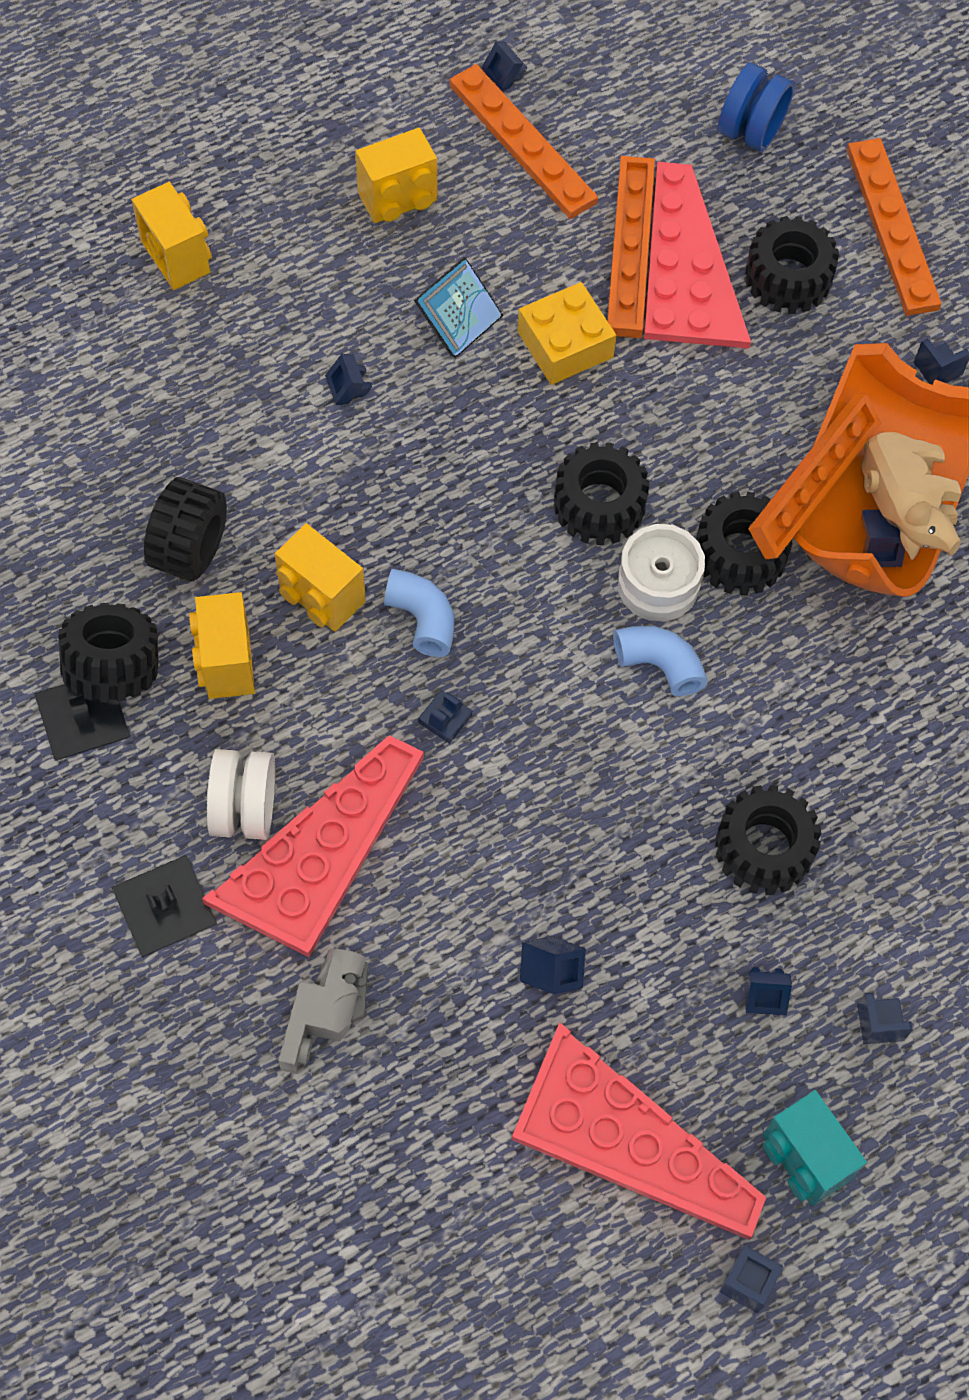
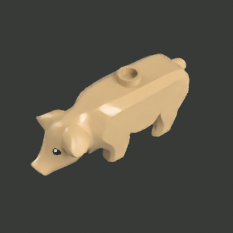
[861,432,961,559]

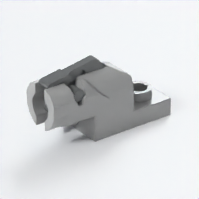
[278,949,368,1074]

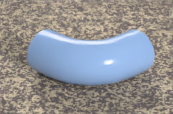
[384,569,455,657]
[613,626,708,697]

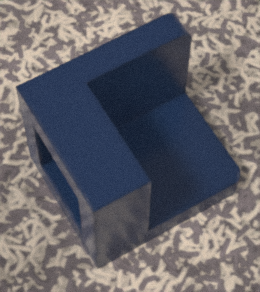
[914,339,969,385]
[861,510,905,567]
[520,936,586,995]
[857,992,913,1045]
[719,1245,784,1314]

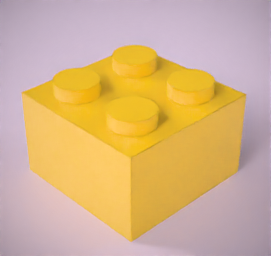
[355,127,437,224]
[132,181,212,291]
[517,282,616,385]
[274,523,366,632]
[189,592,255,699]

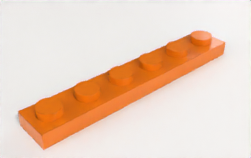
[449,64,598,219]
[847,138,942,316]
[607,156,655,338]
[748,393,881,559]

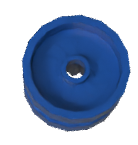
[717,62,795,152]

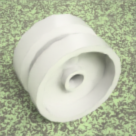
[618,524,705,622]
[207,749,275,840]

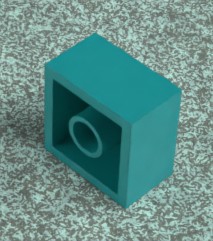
[762,1090,868,1207]

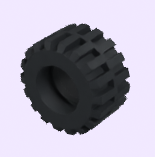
[745,216,839,314]
[554,442,649,545]
[144,477,227,582]
[696,492,793,596]
[58,603,158,703]
[715,785,822,895]

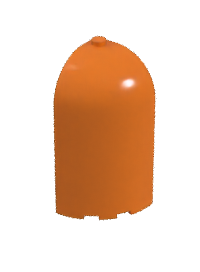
[794,343,969,597]

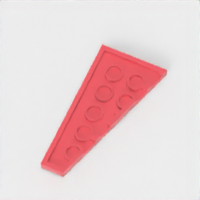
[644,162,751,348]
[202,735,424,958]
[512,1022,766,1240]

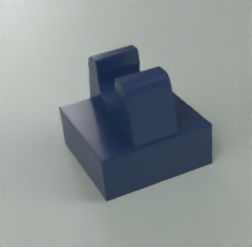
[481,41,527,91]
[325,353,372,405]
[418,690,473,744]
[745,967,792,1015]

